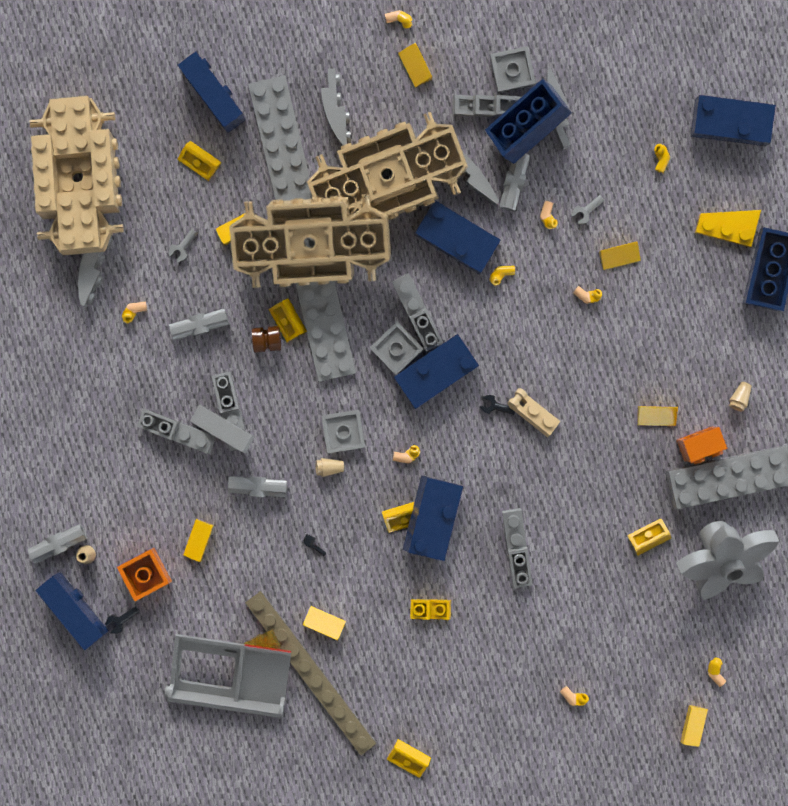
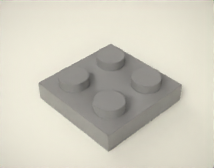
[490,46,536,93]
[370,321,423,375]
[321,410,365,454]

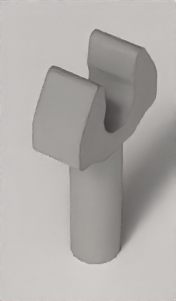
[571,195,604,225]
[169,229,198,263]

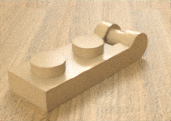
[507,388,560,437]

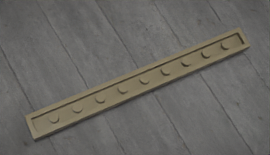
[245,591,376,755]

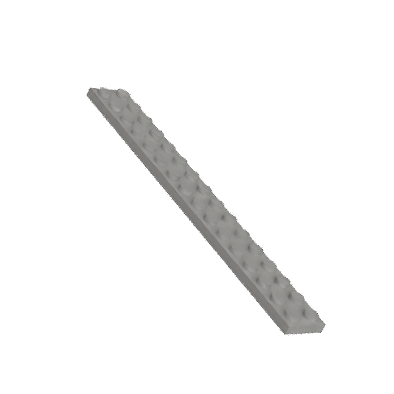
[248,75,356,382]

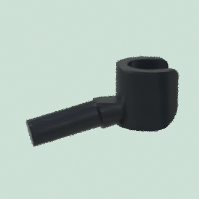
[303,534,326,556]

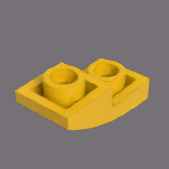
[410,599,451,620]

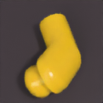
[654,144,670,173]
[489,266,515,286]

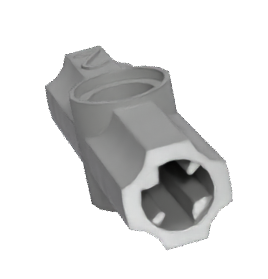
[499,154,530,211]
[169,309,230,340]
[228,476,287,497]
[28,524,87,564]

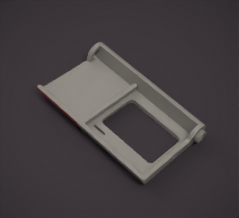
[164,634,291,718]

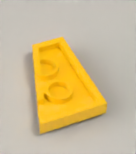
[695,210,761,247]

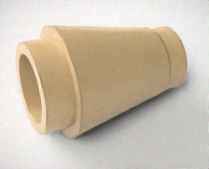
[729,382,752,412]
[316,458,344,477]
[76,545,96,564]

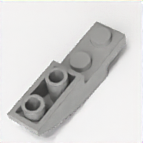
[321,68,351,146]
[78,235,113,307]
[391,273,443,351]
[212,371,246,451]
[137,409,216,454]
[502,508,533,588]

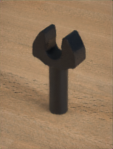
[480,395,515,415]
[105,606,140,634]

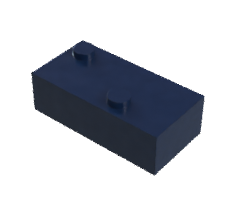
[178,51,246,133]
[485,79,572,164]
[690,95,776,147]
[415,200,501,275]
[743,227,788,312]
[394,334,479,409]
[402,475,464,561]
[35,572,109,651]

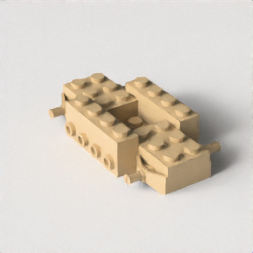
[30,96,124,255]
[307,112,468,220]
[229,194,391,288]

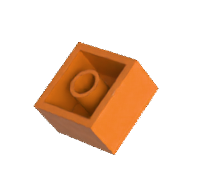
[676,426,728,464]
[117,548,172,601]

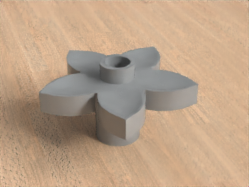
[676,521,780,601]

